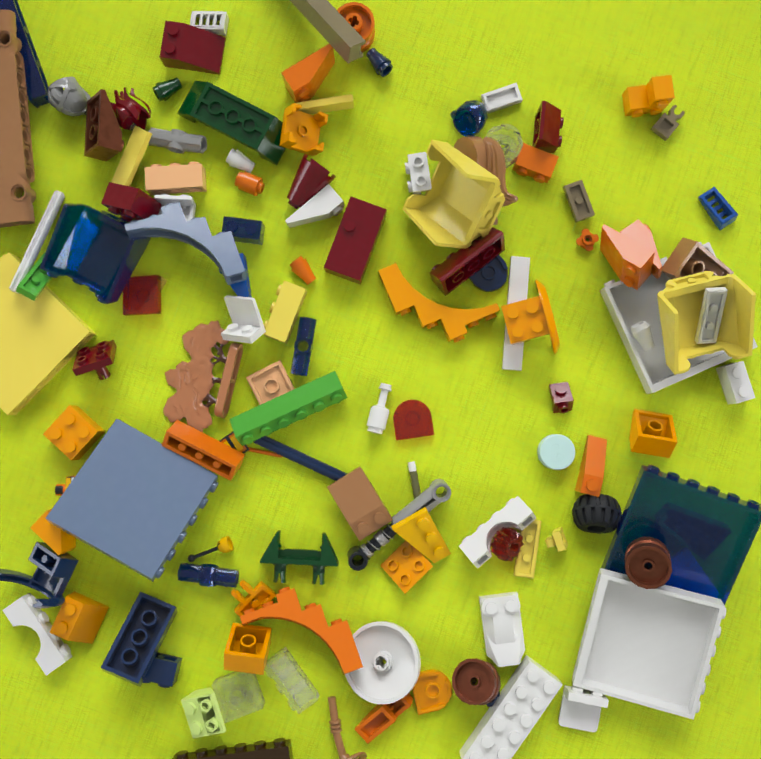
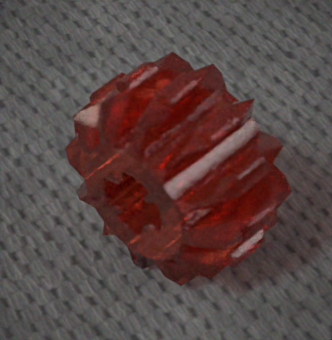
[490,527,524,562]

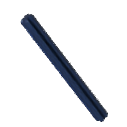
[253,436,347,481]

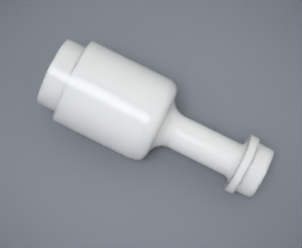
[366,383,392,434]

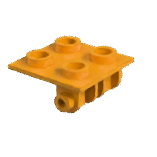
[380,540,433,594]

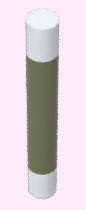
[407,461,421,499]

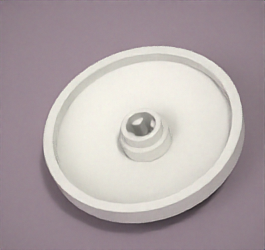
[345,621,421,704]

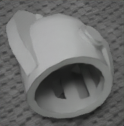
[47,76,91,116]

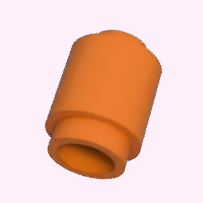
[235,171,265,196]

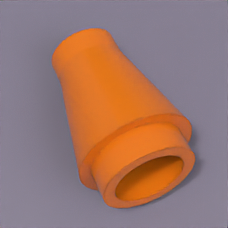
[290,256,316,285]

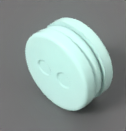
[537,434,575,470]

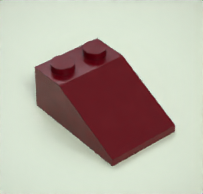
[159,21,226,75]

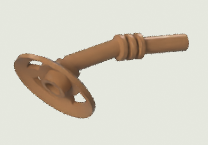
[328,696,367,759]

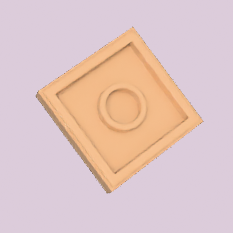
[246,360,295,405]

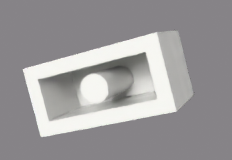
[716,361,755,404]

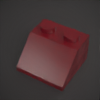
[532,101,564,153]

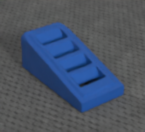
[698,187,738,230]

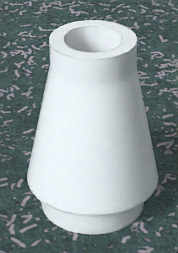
[226,148,255,173]
[631,321,655,351]

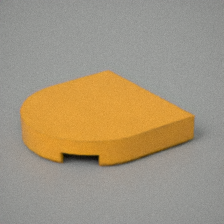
[412,670,452,715]

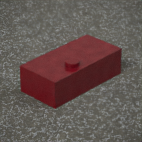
[324,197,387,285]

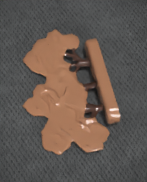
[163,320,243,432]

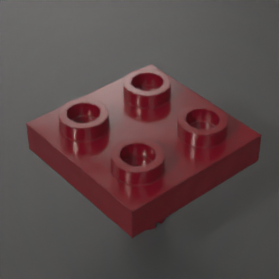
[72,340,117,380]

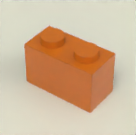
[512,143,559,183]

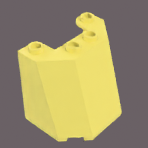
[403,140,505,249]
[657,271,756,375]

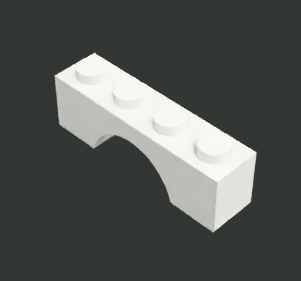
[459,496,537,569]
[2,593,73,676]

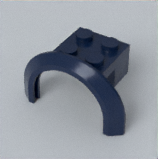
[0,542,79,608]

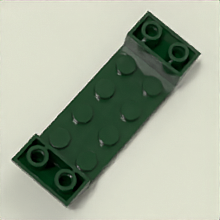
[177,81,286,165]

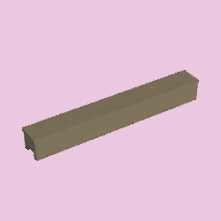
[290,0,366,63]

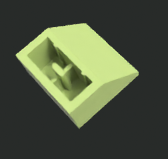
[181,687,226,738]

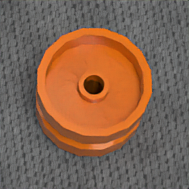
[337,2,375,53]

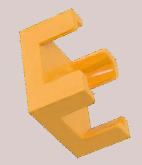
[279,103,328,156]

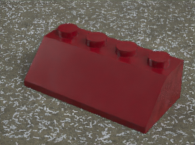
[430,227,505,296]

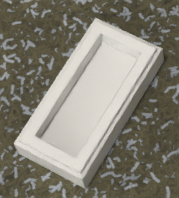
[481,82,523,114]

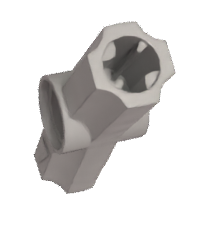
[148,127,207,154]

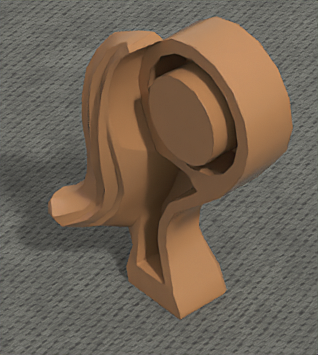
[454,136,518,225]

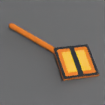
[219,432,283,458]

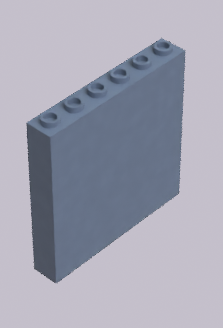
[46,419,219,582]

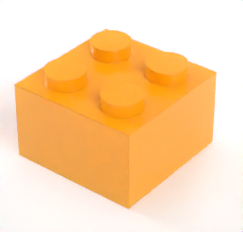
[43,405,105,460]
[224,623,272,675]

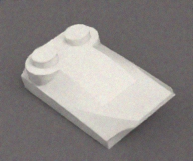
[479,591,525,667]

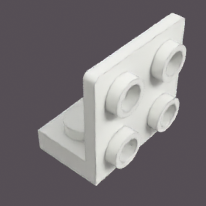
[221,295,266,344]

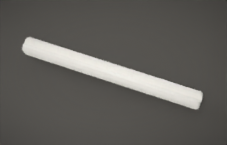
[9,190,65,293]

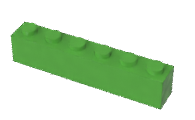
[230,371,347,446]

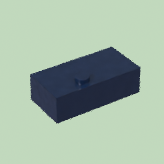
[101,592,177,687]

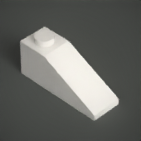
[285,184,344,228]

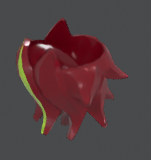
[110,87,151,130]

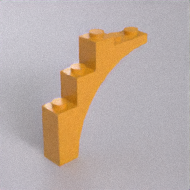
[378,263,500,343]

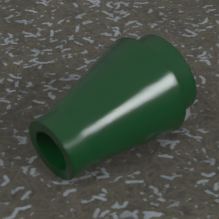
[152,77,182,101]

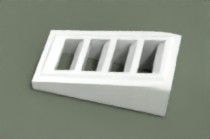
[190,11,229,36]

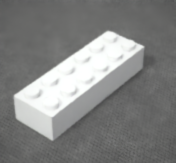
[459,655,563,759]

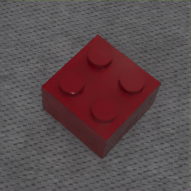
[101,182,162,223]

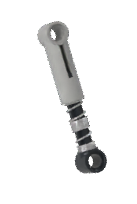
[347,479,451,571]

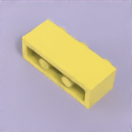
[264,281,307,344]

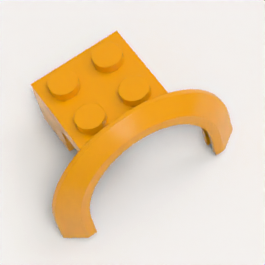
[501,280,560,354]

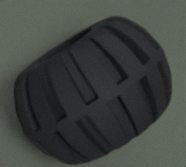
[572,494,622,534]

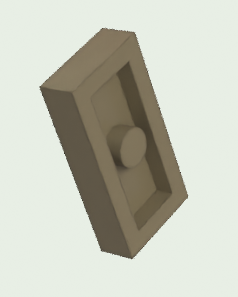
[563,180,595,223]

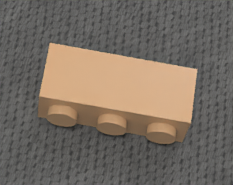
[144,162,207,195]

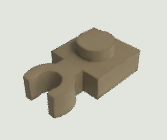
[650,105,685,141]

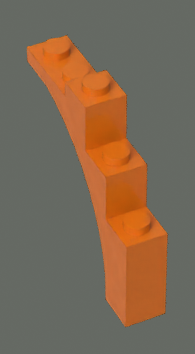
[240,587,363,675]

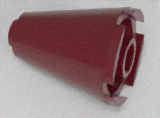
[287,154,336,209]

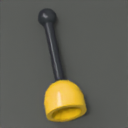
[188,536,234,562]

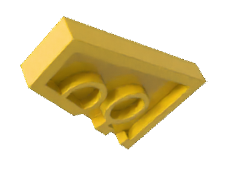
[391,507,451,563]

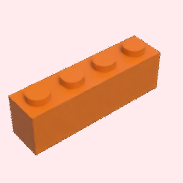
[162,420,246,481]

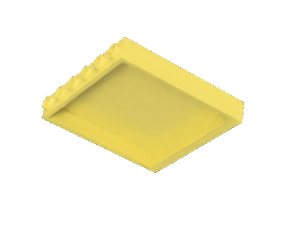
[0,252,96,415]

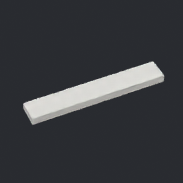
[502,256,530,371]

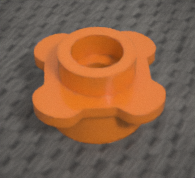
[576,229,599,251]

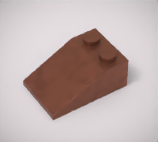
[84,89,124,161]

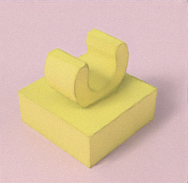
[545,527,568,552]

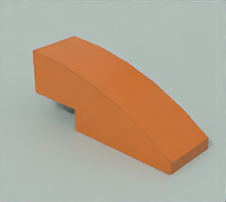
[355,693,413,744]

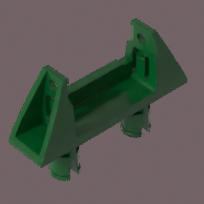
[260,530,339,585]

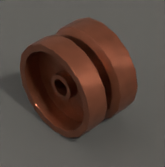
[625,537,672,589]
[452,659,501,705]

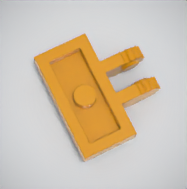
[231,580,276,616]

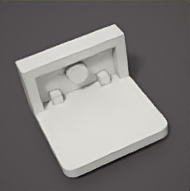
[558,685,609,732]

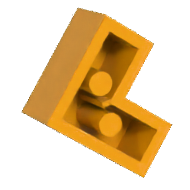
[622,75,675,118]

